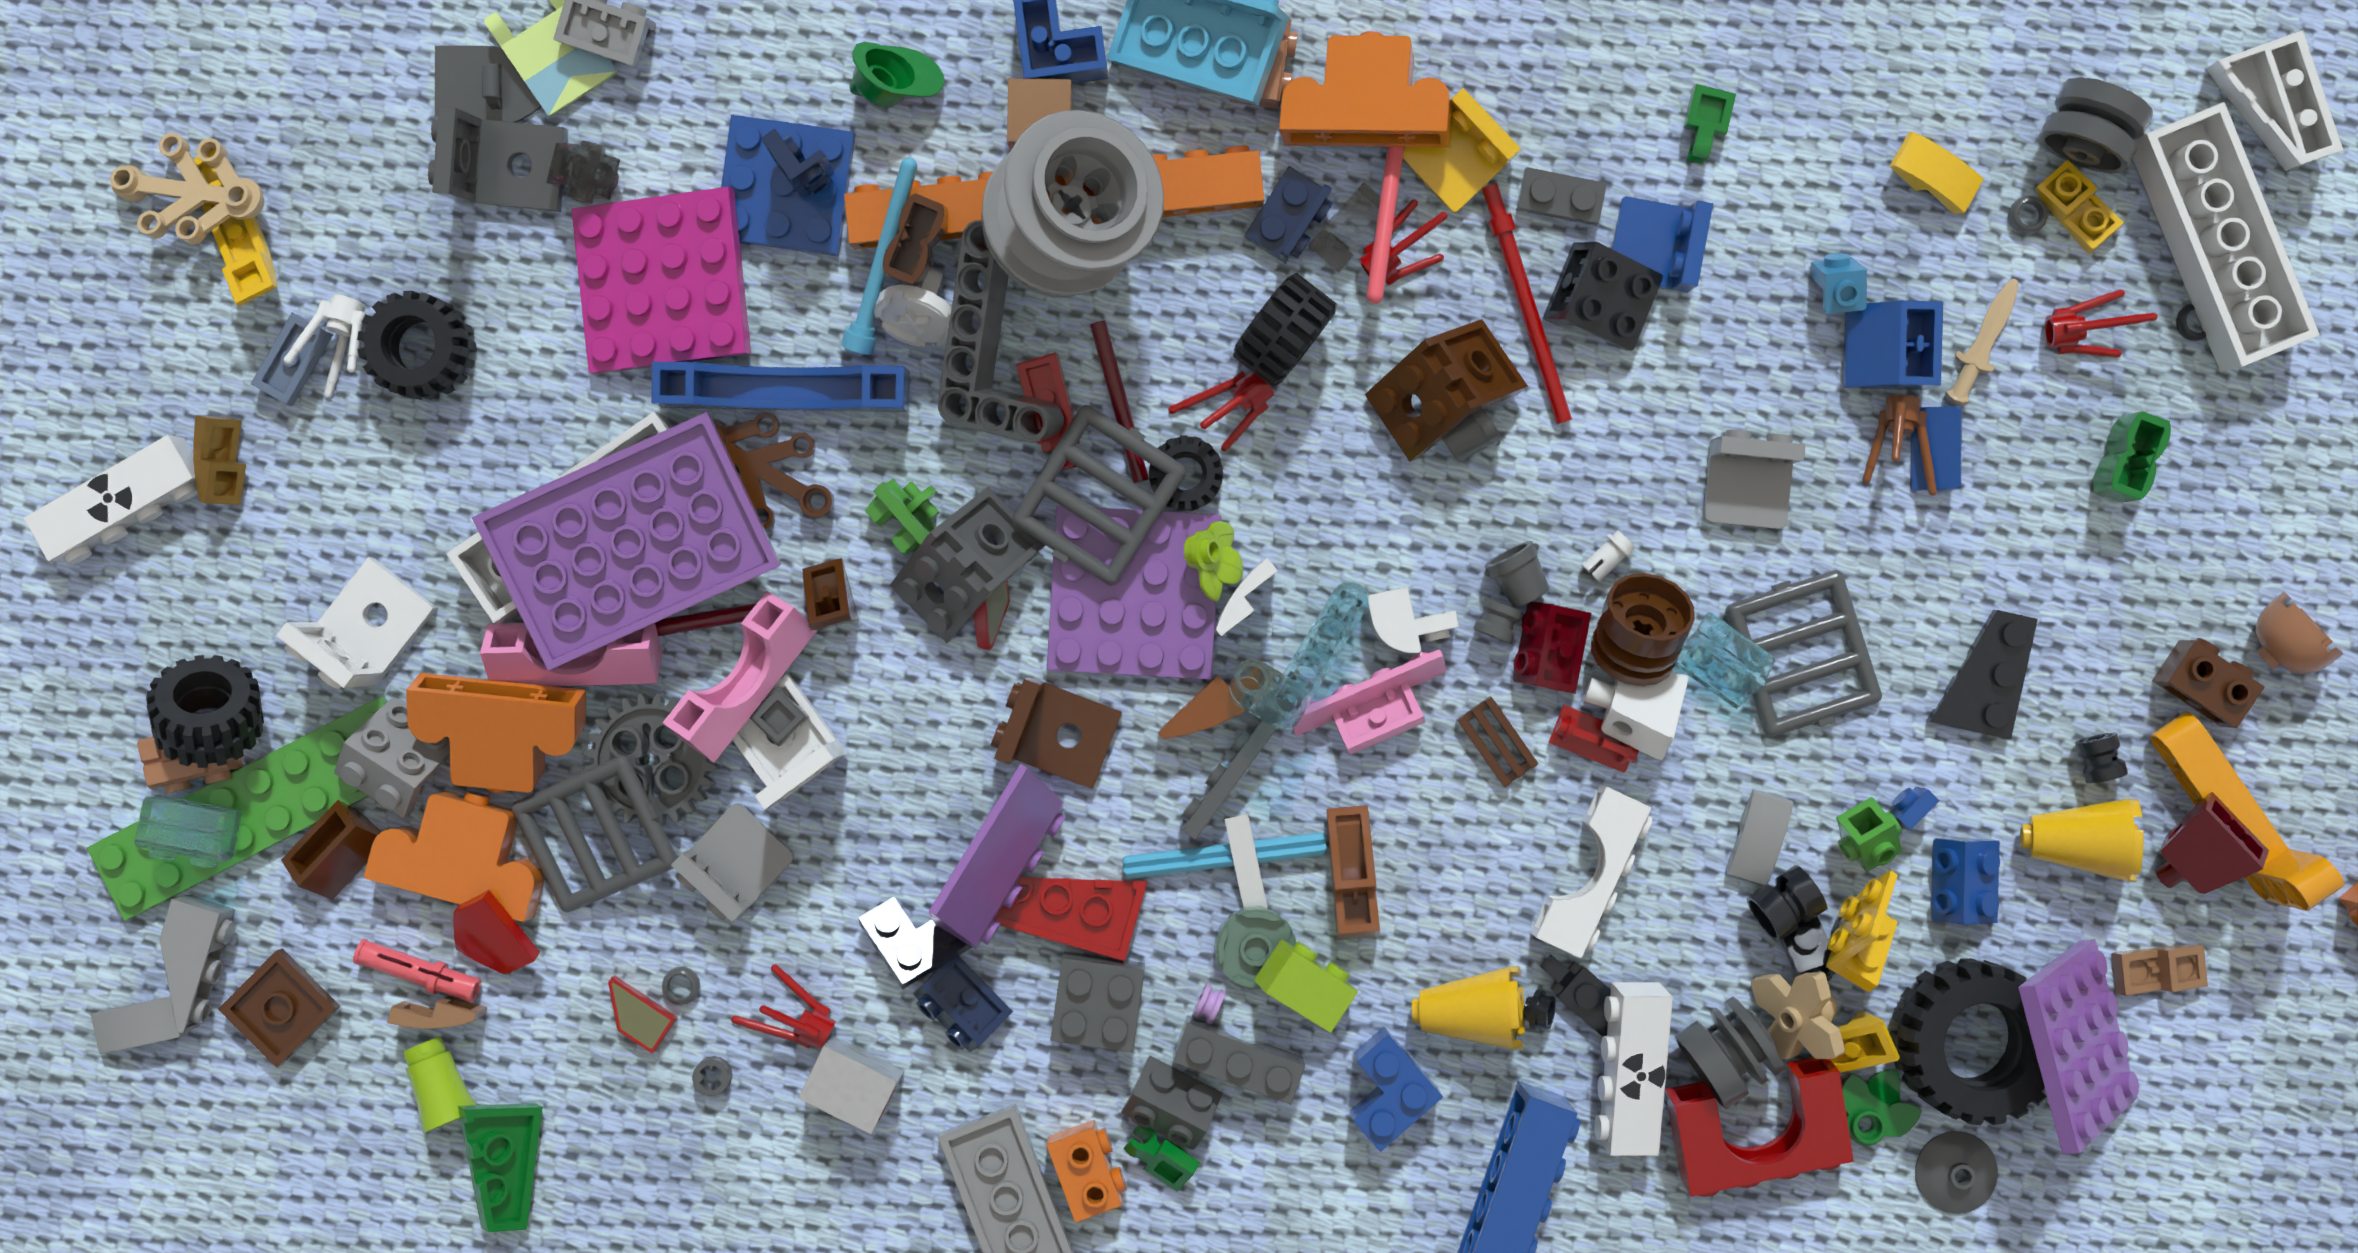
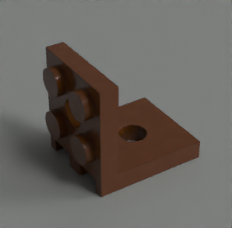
[1364,319,1528,462]
[990,676,1122,789]

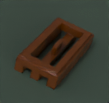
[1456,696,1539,788]

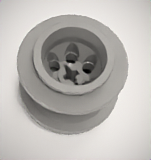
[981,110,1164,297]

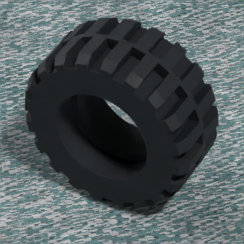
[1889,958,2047,1126]

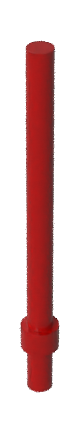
[1482,183,1572,425]

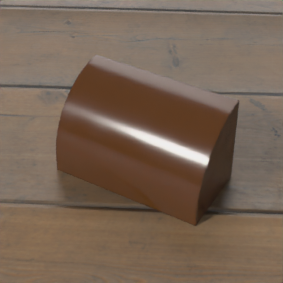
[281,800,382,900]

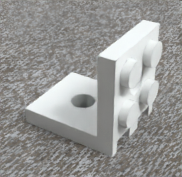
[276,557,437,689]
[733,674,847,810]

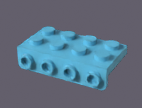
[1107,0,1290,106]

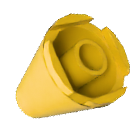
[2020,798,2144,882]
[1412,966,1525,1050]

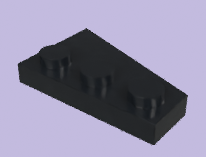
[1926,610,2038,740]

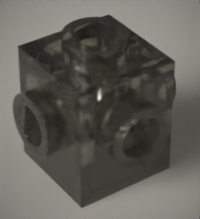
[546,140,620,204]

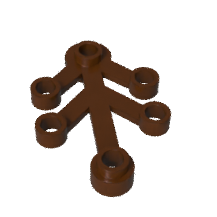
[713,412,834,529]

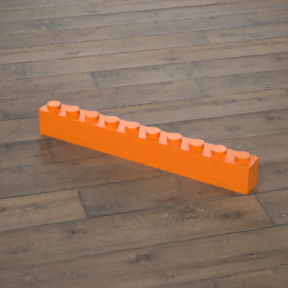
[844,145,1264,250]

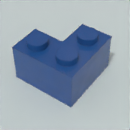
[1013,0,1109,84]
[1350,1026,1443,1152]

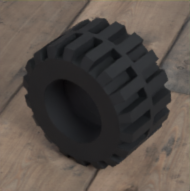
[1233,273,1337,387]
[357,291,476,400]
[146,655,264,768]

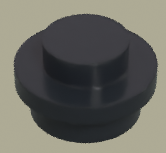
[1523,989,1556,1031]

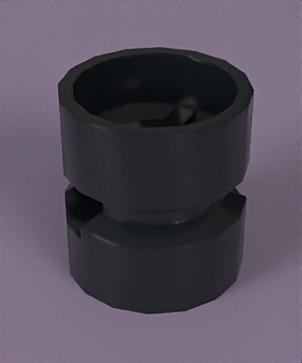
[1746,865,1828,942]

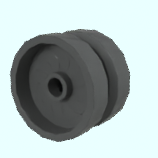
[2039,77,2153,174]

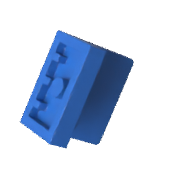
[1612,196,1713,293]

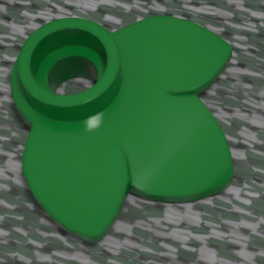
[1842,1069,1922,1146]

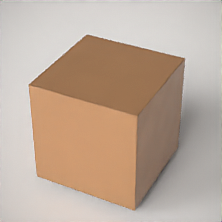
[1007,78,1074,152]

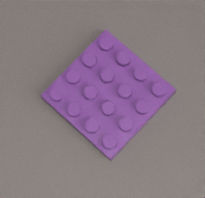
[1047,505,1221,680]
[2018,939,2139,1154]

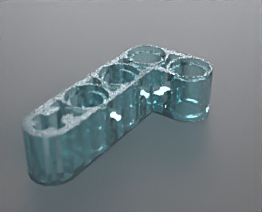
[1229,582,1369,730]

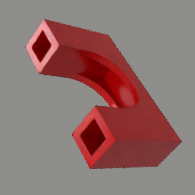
[1665,1057,1854,1197]

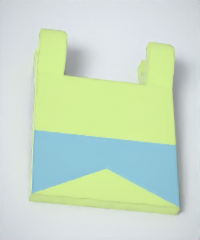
[484,0,618,118]

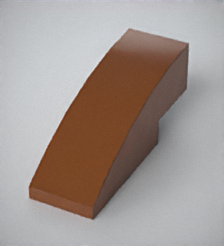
[1158,658,1283,739]
[1326,805,1380,941]

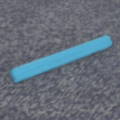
[1122,833,1327,879]

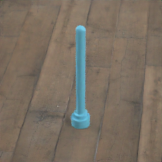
[841,158,917,355]

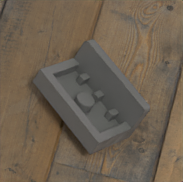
[1121,1056,1223,1150]

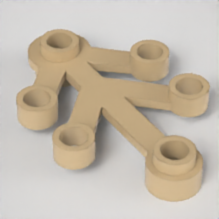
[110,133,264,245]

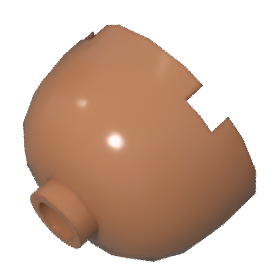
[2256,591,2343,675]

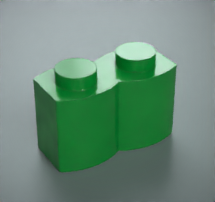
[2093,411,2171,502]

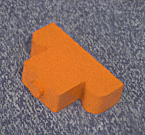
[1279,31,1452,147]
[406,673,586,793]
[363,791,544,922]

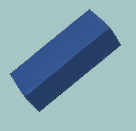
[1910,406,1962,491]

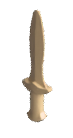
[1945,279,2018,406]

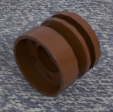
[1591,573,1695,686]

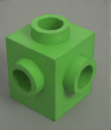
[1836,797,1903,872]

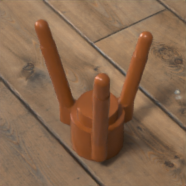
[1862,395,1937,496]

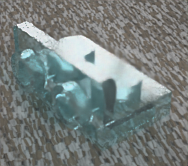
[1675,612,1775,709]

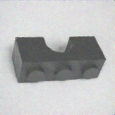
[1173,1015,1305,1105]

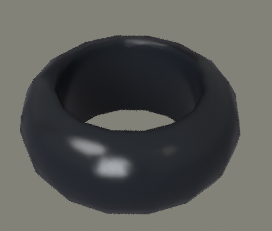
[2176,303,2206,341]

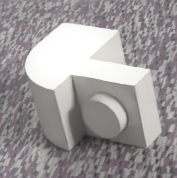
[1364,587,1459,653]

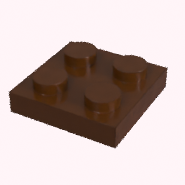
[218,948,341,1067]

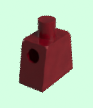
[2155,792,2269,894]

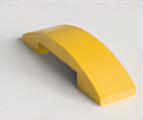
[194,148,277,306]

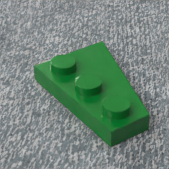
[458,1103,543,1232]

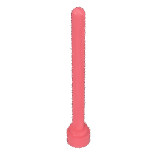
[1366,147,1404,304]

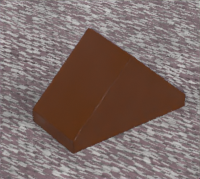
[802,558,859,630]

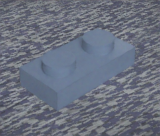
[251,312,333,406]

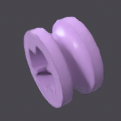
[1192,983,1226,1025]

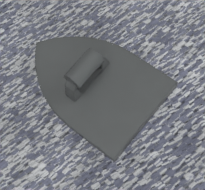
[435,46,542,123]

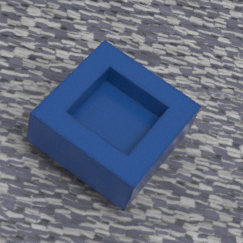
[1890,786,1940,830]

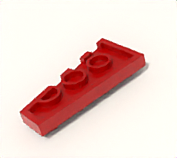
[995,877,1147,962]

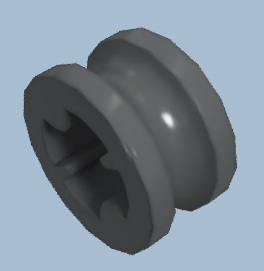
[692,1056,733,1096]

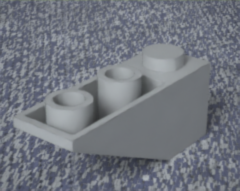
[160,895,236,1033]

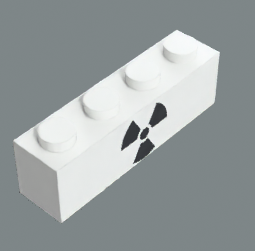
[23,435,198,565]
[1594,982,1673,1156]

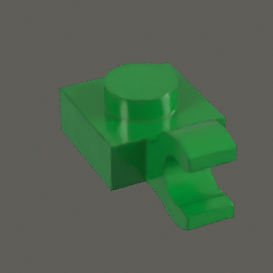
[1683,84,1736,165]
[1123,1125,1200,1192]

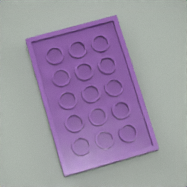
[471,411,781,671]

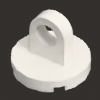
[874,268,952,347]

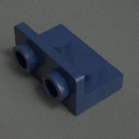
[761,129,834,198]
[1244,166,1333,264]
[913,956,1013,1052]

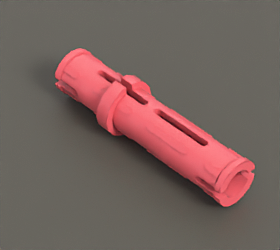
[353,939,482,1004]

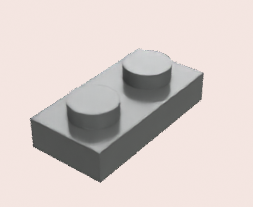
[1516,167,1607,226]

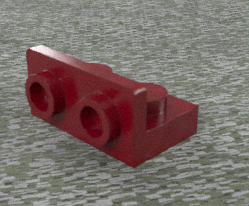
[1513,601,1592,694]

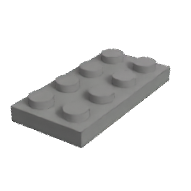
[938,1104,1074,1253]

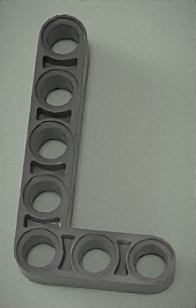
[938,220,1064,442]

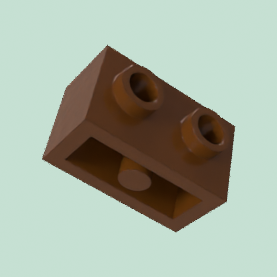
[2152,638,2265,728]

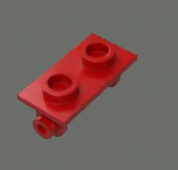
[1548,704,1639,773]

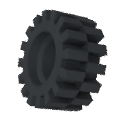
[1149,435,1223,511]

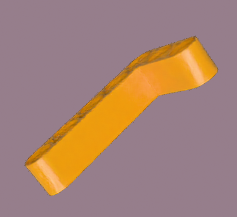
[2150,711,2345,911]

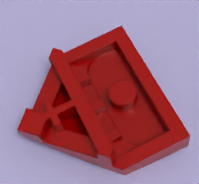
[453,890,540,974]

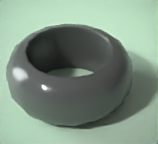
[2009,196,2048,234]
[662,967,700,1005]

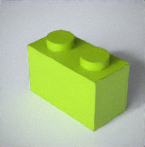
[1254,939,1358,1033]

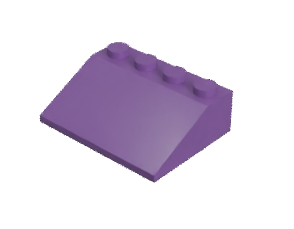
[928,763,1066,949]

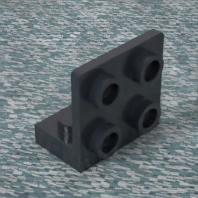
[1542,241,1663,351]

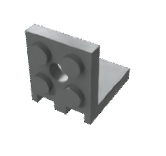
[428,106,568,212]
[889,487,1046,643]

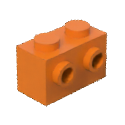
[1046,1119,1127,1223]

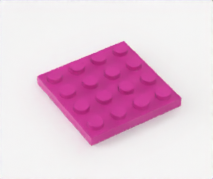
[571,187,751,374]

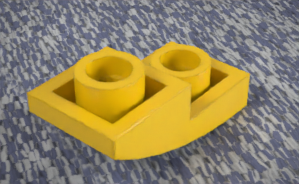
[1889,132,1984,214]
[2035,160,2124,255]

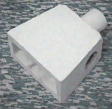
[1583,672,1689,760]

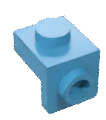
[1811,253,1867,314]

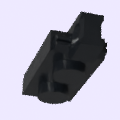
[1540,954,1611,1037]

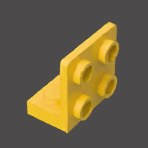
[1402,88,1521,213]
[1826,870,1898,992]

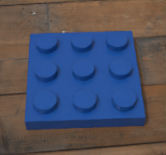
[721,115,856,257]

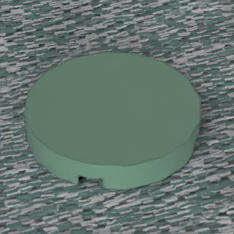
[1215,906,1296,990]

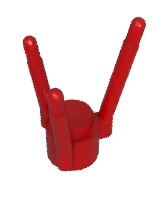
[1358,199,1448,286]
[2044,289,2158,358]
[1168,371,1274,452]
[731,964,836,1050]

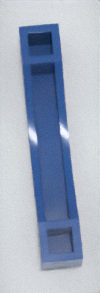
[651,361,910,412]

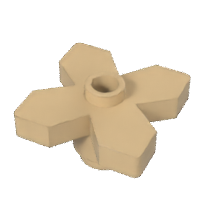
[1751,972,1845,1059]

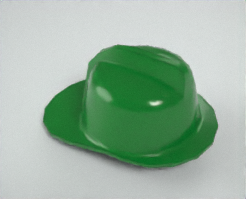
[849,41,944,108]

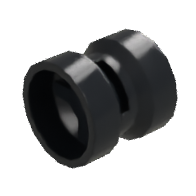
[2075,732,2128,784]

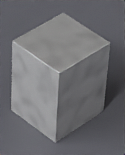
[798,1035,904,1134]

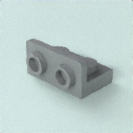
[553,0,656,68]

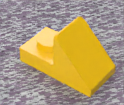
[1831,1011,1900,1073]

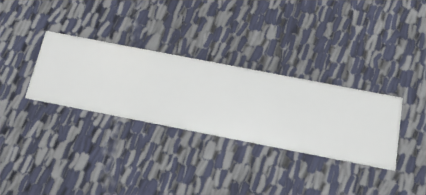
[1224,814,1268,908]

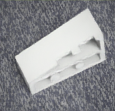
[2205,30,2343,171]

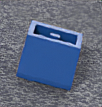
[1843,300,1944,390]

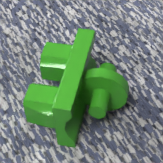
[865,479,939,555]

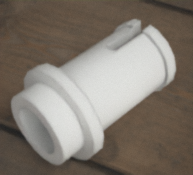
[1581,530,1635,583]

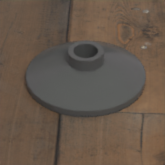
[1915,1131,1998,1214]

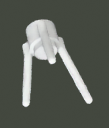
[284,294,366,398]

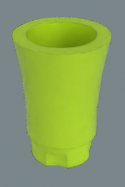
[403,1036,477,1133]

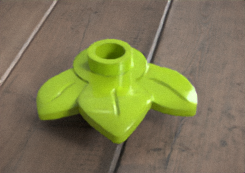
[1184,521,1243,602]

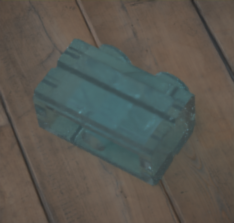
[134,794,242,868]

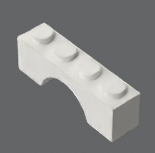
[1530,784,1652,959]

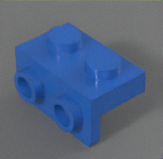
[1931,838,2000,925]

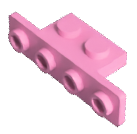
[1288,650,1446,755]

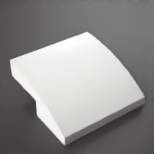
[1215,558,1278,636]

